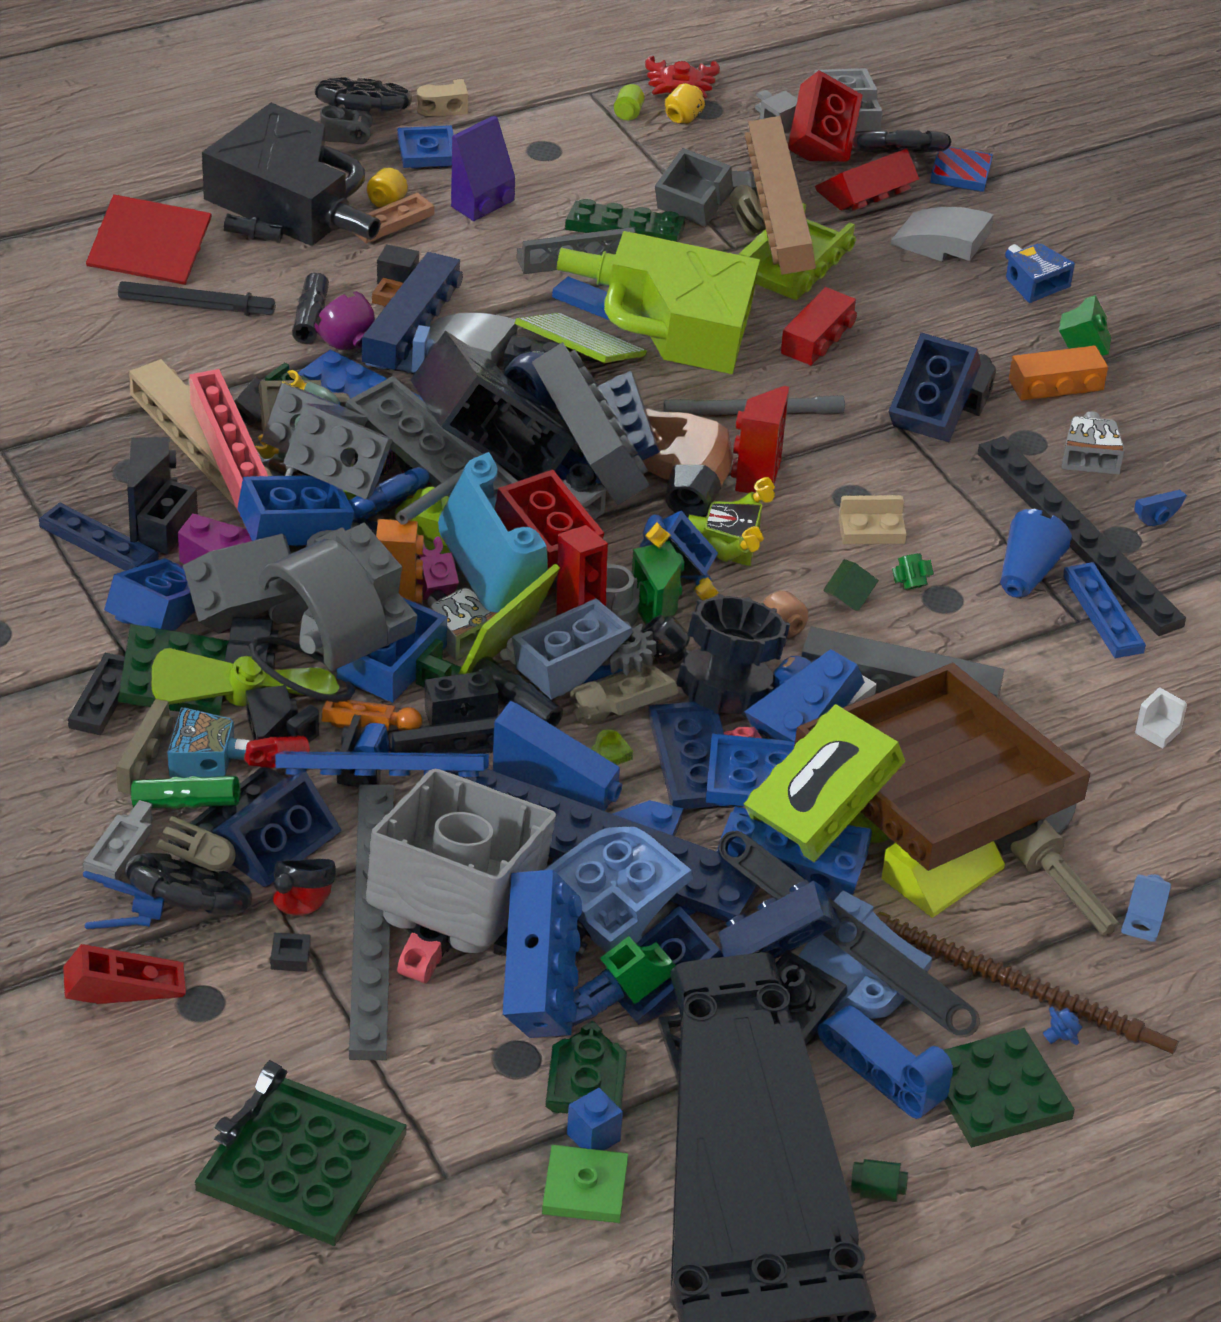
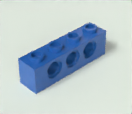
[717,812,865,901]

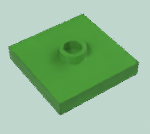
[542,1145,628,1223]

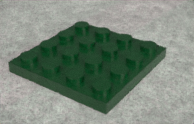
[195,1078,407,1246]

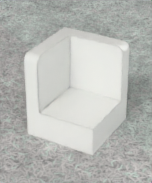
[1135,687,1187,749]

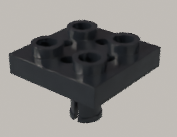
[770,950,848,1045]

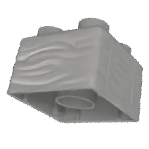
[366,769,556,953]

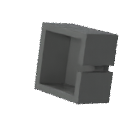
[655,148,733,227]

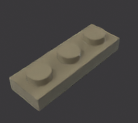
[116,699,173,794]

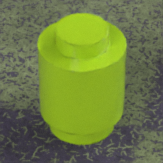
[614,84,645,121]

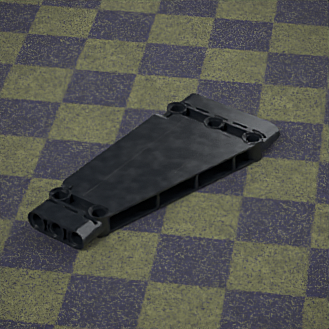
[670,952,877,1322]

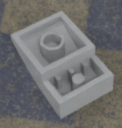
[814,68,882,131]
[891,207,994,261]
[411,313,517,364]

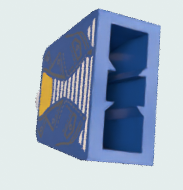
[1005,244,1075,303]

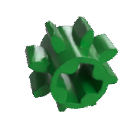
[892,553,934,590]

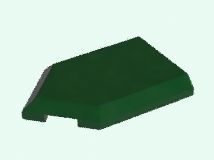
[545,1021,627,1114]

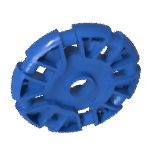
[349,467,430,523]

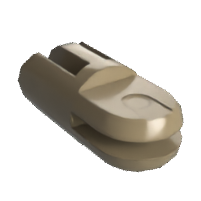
[730,185,764,236]
[156,816,235,872]

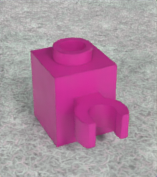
[417,536,459,600]

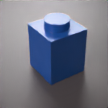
[567,1088,623,1151]

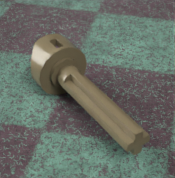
[1011,820,1119,936]

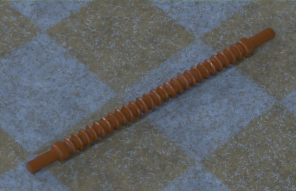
[875,912,1179,1054]

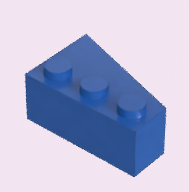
[744,649,865,741]

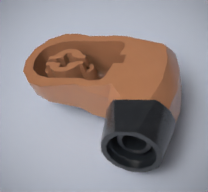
[643,409,733,518]

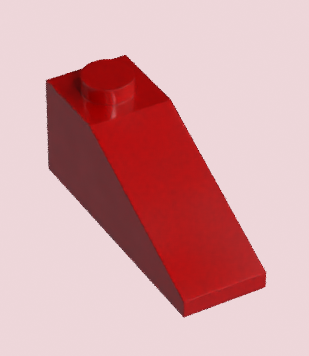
[63,944,186,1004]

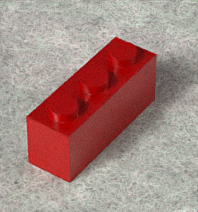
[781,287,857,366]
[556,525,608,616]

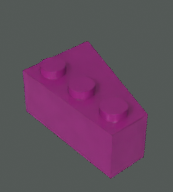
[178,513,252,564]

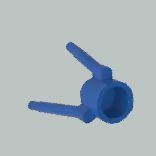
[83,871,164,929]

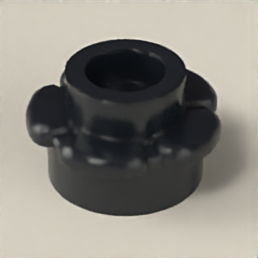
[566,463,597,492]

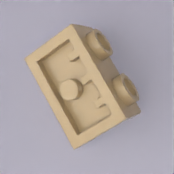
[838,495,906,544]

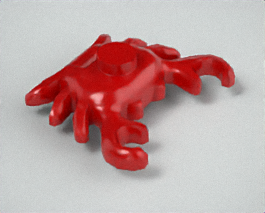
[645,56,720,99]

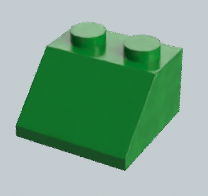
[632,541,684,625]

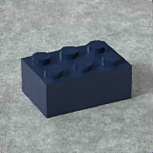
[888,333,981,442]

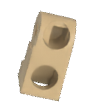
[417,79,468,116]

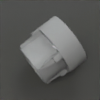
[606,564,639,627]

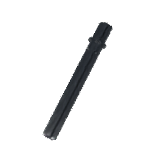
[118,281,276,316]

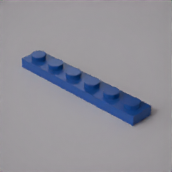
[275,751,489,777]

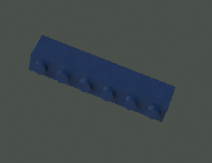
[362,252,463,370]

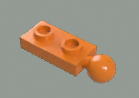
[321,700,422,731]

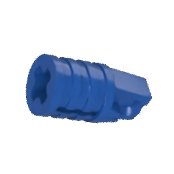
[572,970,624,1027]

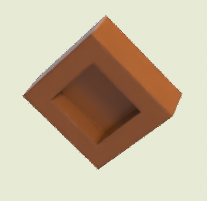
[372,278,403,307]

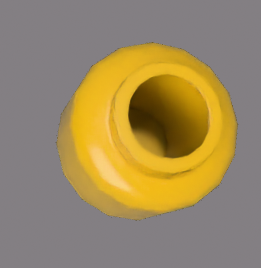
[665,83,705,124]
[366,168,408,208]

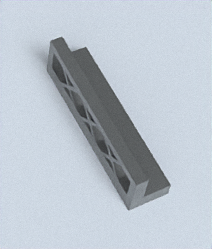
[516,227,635,274]

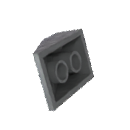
[183,534,299,633]

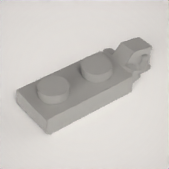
[83,800,153,880]

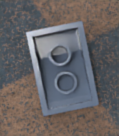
[512,598,632,699]

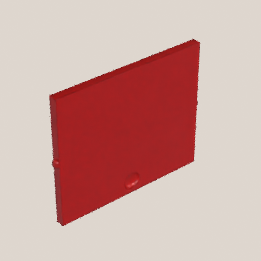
[86,194,212,285]

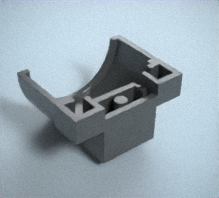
[259,523,417,671]

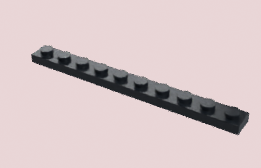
[977,436,1186,637]

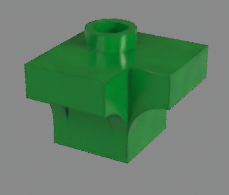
[1059,295,1111,356]
[600,936,675,1004]

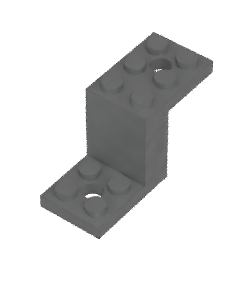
[261,383,393,500]

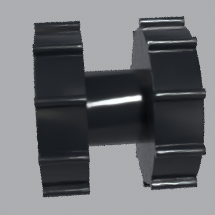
[676,594,790,717]

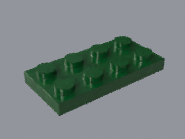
[565,199,686,242]

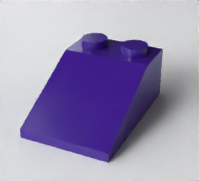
[451,115,515,221]

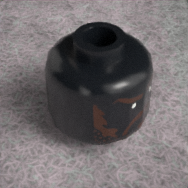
[643,615,690,664]

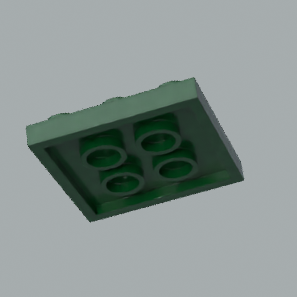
[118,624,229,716]
[943,1028,1075,1148]

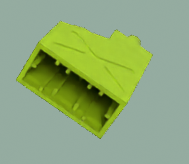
[557,231,760,374]

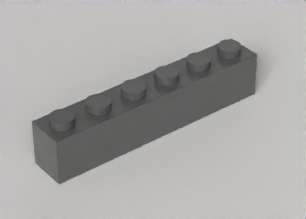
[801,626,1004,699]

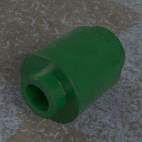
[851,1159,908,1202]

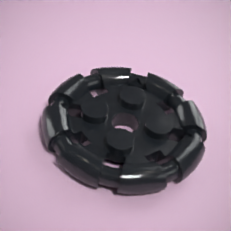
[314,77,412,112]
[852,130,952,153]
[125,853,252,915]

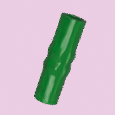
[131,776,241,809]

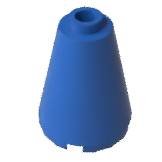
[1000,509,1072,598]

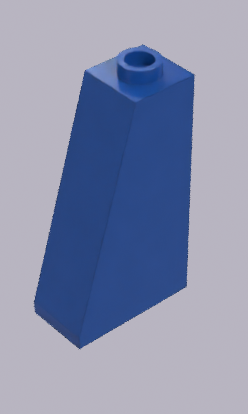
[493,701,622,811]

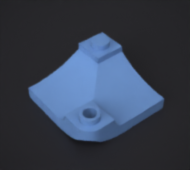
[544,827,693,953]
[799,891,932,1019]

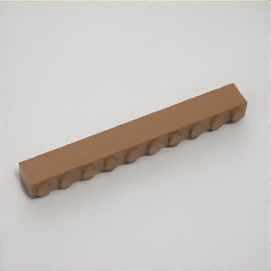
[744,116,816,275]

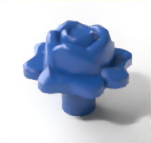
[1043,1007,1082,1045]

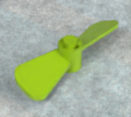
[151,648,339,706]

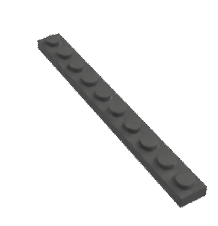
[349,784,394,1060]

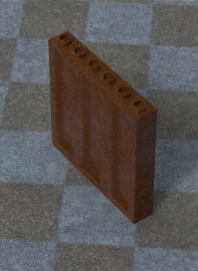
[794,662,1091,871]

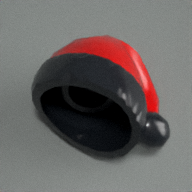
[273,859,336,916]

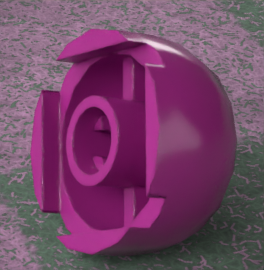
[315,291,375,350]

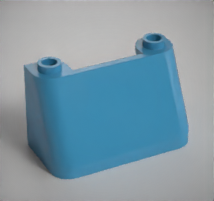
[438,452,549,613]

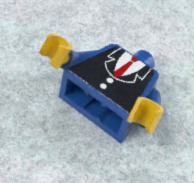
[639,511,719,601]

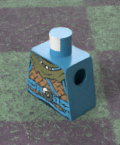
[168,708,251,778]

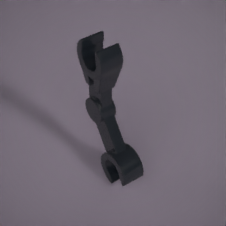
[214,1060,287,1147]

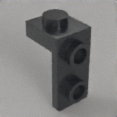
[334,714,381,788]

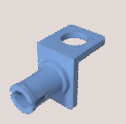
[1121,874,1171,942]

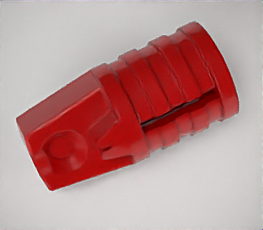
[244,736,310,768]

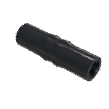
[292,272,329,344]
[472,656,563,727]

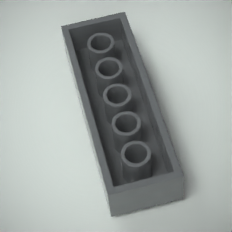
[532,342,649,505]

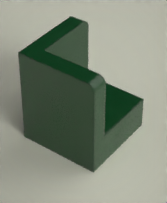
[823,559,879,611]
[416,638,462,688]

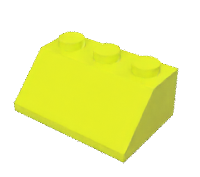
[881,841,1005,918]

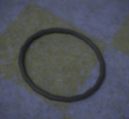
[249,636,355,703]

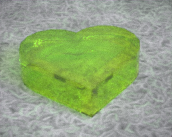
[591,730,633,765]

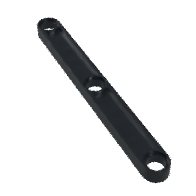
[719,831,980,1037]

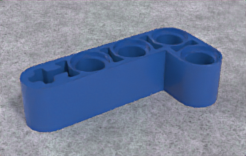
[817,1005,953,1119]

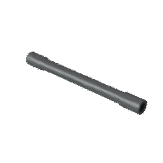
[663,395,845,416]

